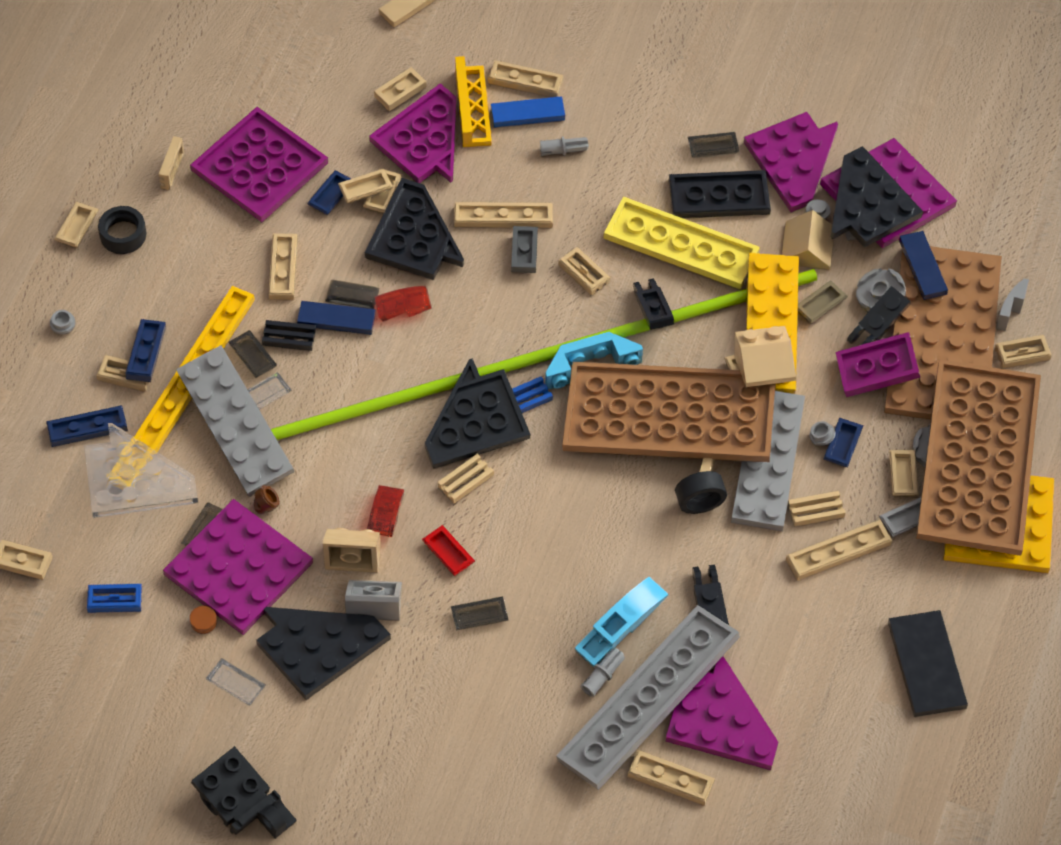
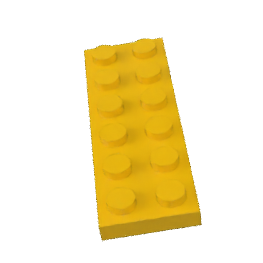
[746,253,799,394]

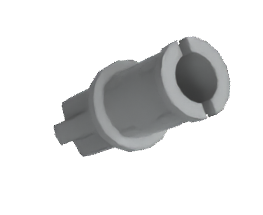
[540,136,589,156]
[580,648,625,697]

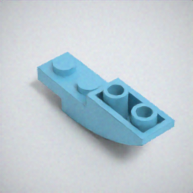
[575,577,669,668]

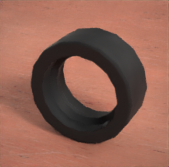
[98,206,147,254]
[675,471,727,514]

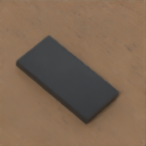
[669,170,771,218]
[888,610,968,717]

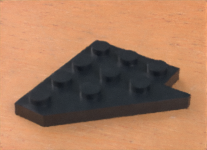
[830,146,923,248]
[365,178,464,280]
[425,358,531,469]
[256,607,391,700]

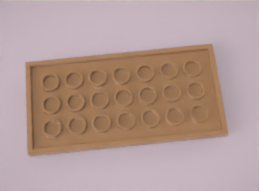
[884,246,1002,420]
[916,359,1041,556]
[562,362,776,462]

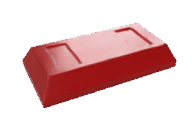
[422,525,475,576]

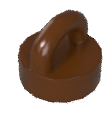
[254,485,280,514]

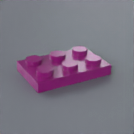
[835,332,921,398]

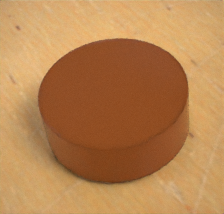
[190,606,217,634]

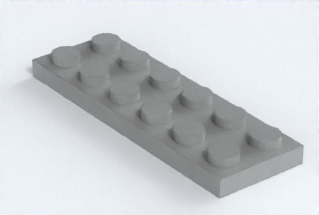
[176,345,294,497]
[731,391,805,531]

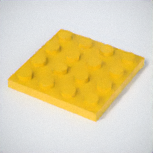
[943,475,1054,573]

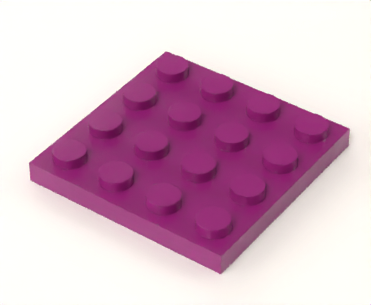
[190,107,328,223]
[820,138,957,249]
[163,499,313,635]

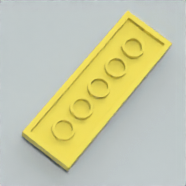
[604,197,760,290]

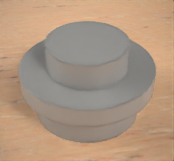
[806,200,830,220]
[50,310,75,334]
[809,421,835,446]

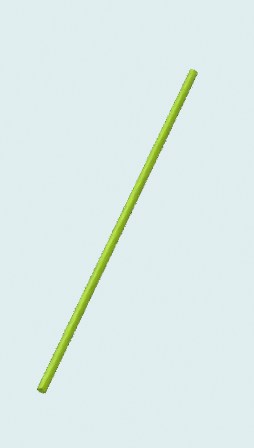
[271,269,817,440]

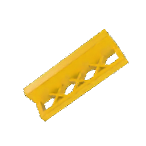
[455,56,492,147]

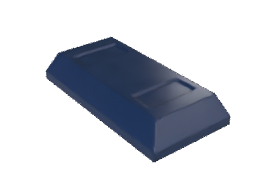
[307,170,351,215]
[823,417,864,468]

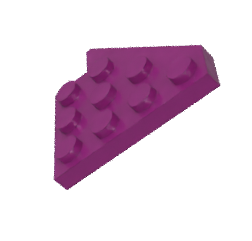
[369,84,456,183]
[743,112,838,213]
[665,656,779,770]

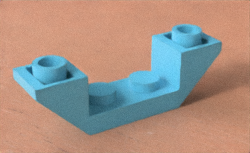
[545,332,643,390]

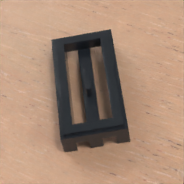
[262,320,316,351]

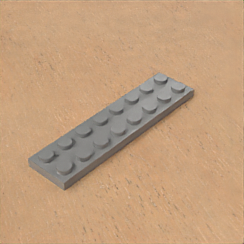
[556,605,740,790]

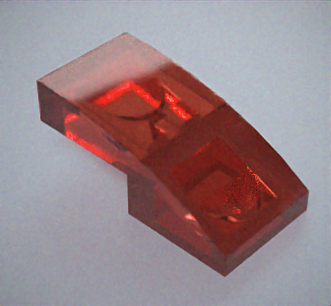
[374,286,432,322]
[367,485,404,537]

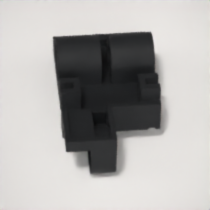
[191,746,297,839]

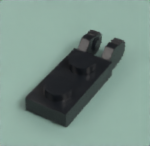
[633,278,674,330]
[847,286,911,345]
[692,564,729,625]

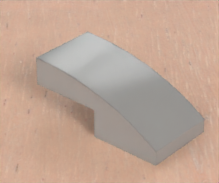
[996,279,1029,331]

